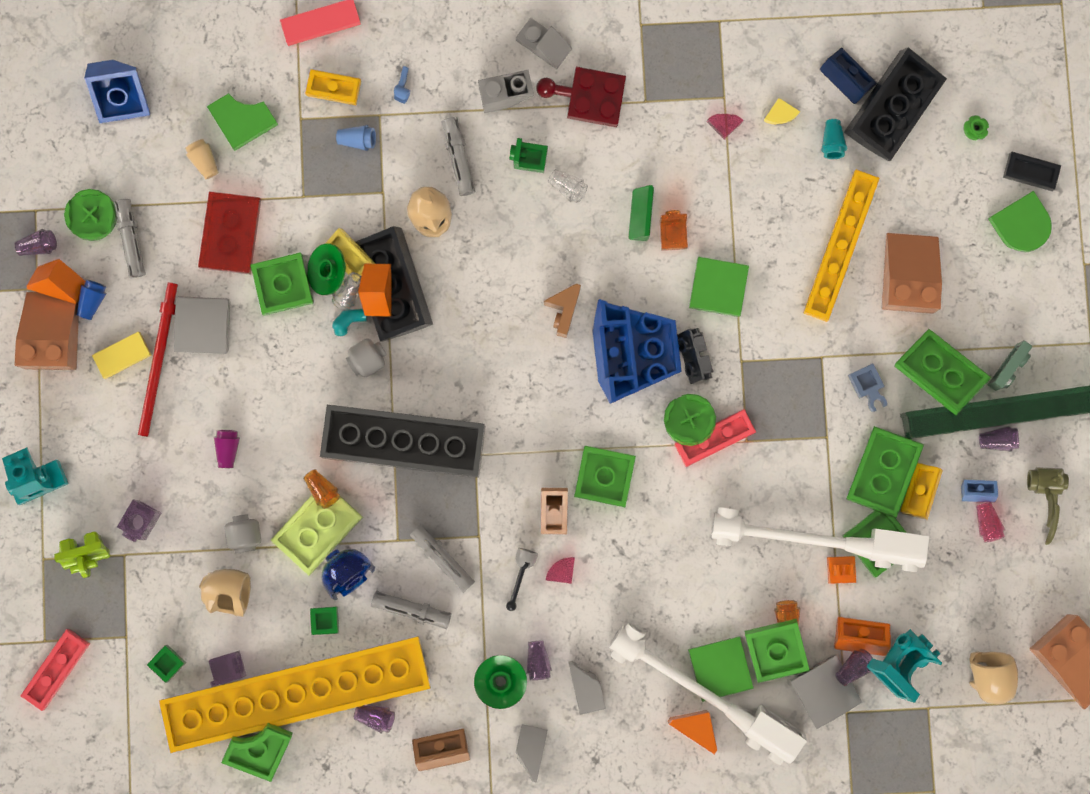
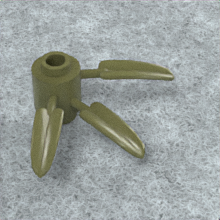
[1027,467,1069,545]

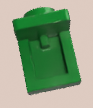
[509,138,548,173]

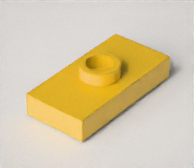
[305,69,361,106]
[901,463,943,520]

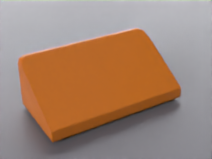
[834,617,891,656]

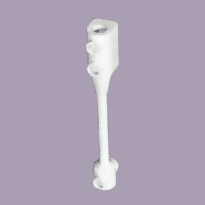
[711,507,929,573]
[609,622,807,765]

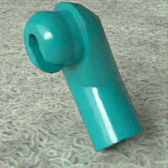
[332,309,367,336]

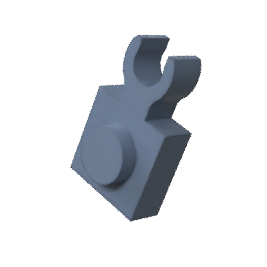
[848,363,887,412]

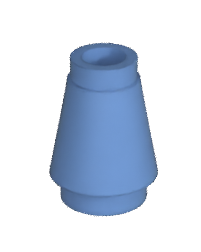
[336,125,376,151]

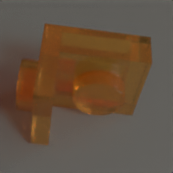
[659,210,688,251]

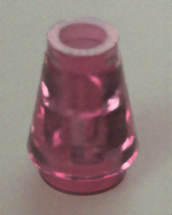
[976,502,1006,543]

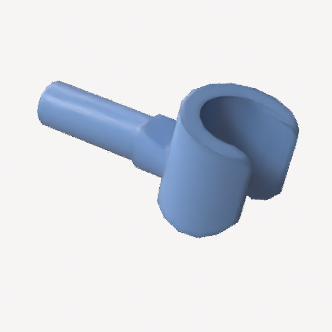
[394,66,411,104]

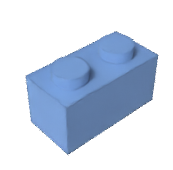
[961,480,998,502]

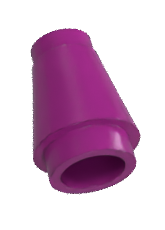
[214,430,240,468]

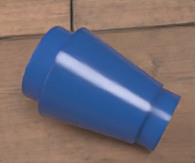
[76,280,107,320]

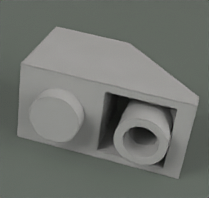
[478,70,534,113]

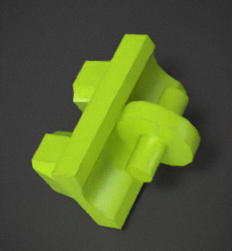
[54,531,110,578]

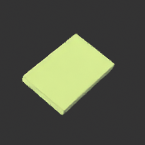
[271,482,363,576]

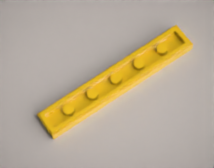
[803,169,880,322]

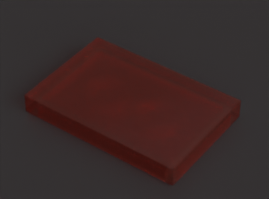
[198,191,261,275]

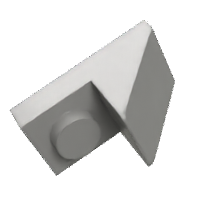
[516,18,572,69]

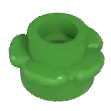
[964,115,989,140]

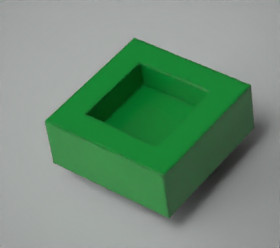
[310,606,339,635]
[147,645,186,683]

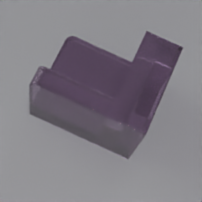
[209,650,247,687]

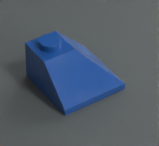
[84,60,150,124]

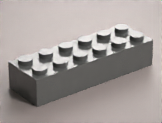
[320,404,486,478]

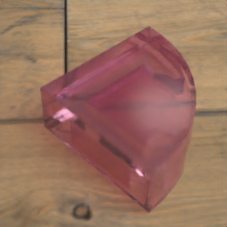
[707,114,744,140]
[546,557,575,584]

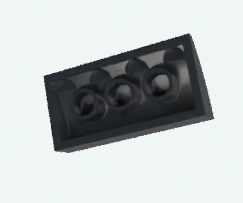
[844,47,947,161]
[356,226,433,342]

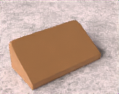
[412,728,470,771]

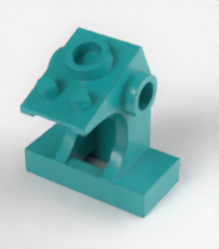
[2,447,69,505]
[867,629,942,703]

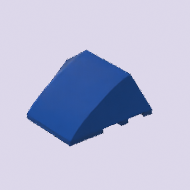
[592,299,682,404]

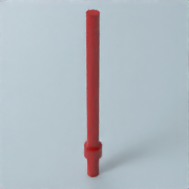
[138,282,178,437]

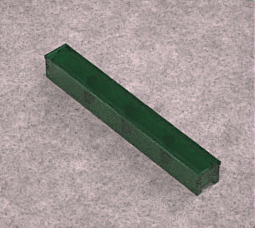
[900,386,1090,439]

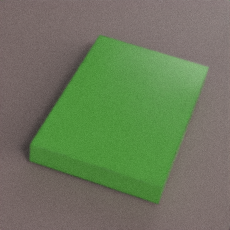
[894,329,991,415]
[846,426,924,518]

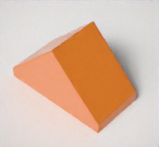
[26,259,85,304]
[358,263,391,316]
[667,710,717,755]

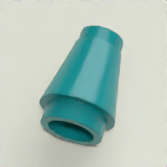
[821,119,847,159]

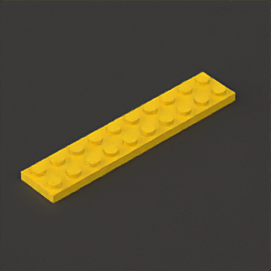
[159,636,431,753]

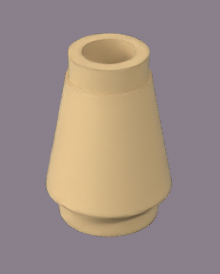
[185,139,219,180]

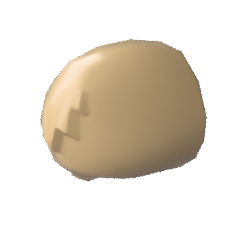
[407,187,452,237]
[199,569,251,617]
[969,652,1018,704]

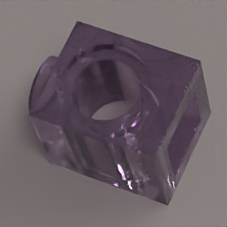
[117,499,162,542]

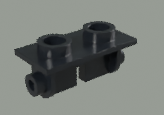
[677,328,714,384]

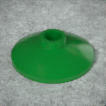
[307,243,346,296]
[474,655,527,709]

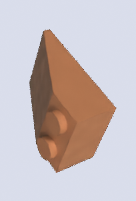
[882,233,942,314]
[15,292,79,370]
[1030,614,1090,710]

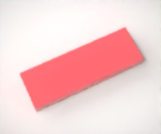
[280,0,361,46]
[674,409,756,467]
[21,629,90,711]

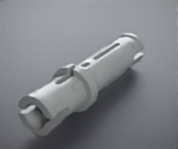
[441,117,476,196]
[114,199,146,278]
[409,524,475,593]
[371,591,452,630]

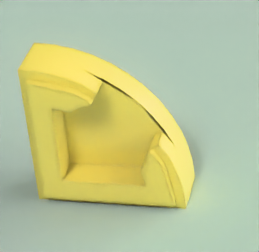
[764,98,800,125]

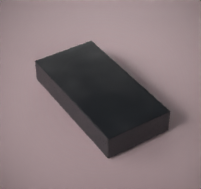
[1003,152,1061,191]

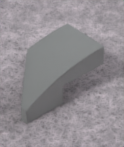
[568,661,606,715]
[516,724,548,783]

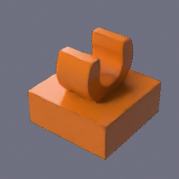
[827,556,857,584]

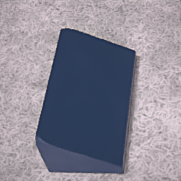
[820,47,877,104]

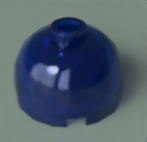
[321,549,375,600]

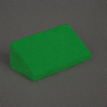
[628,185,654,241]

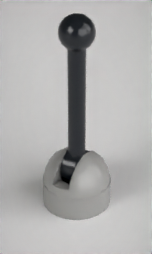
[506,548,538,611]

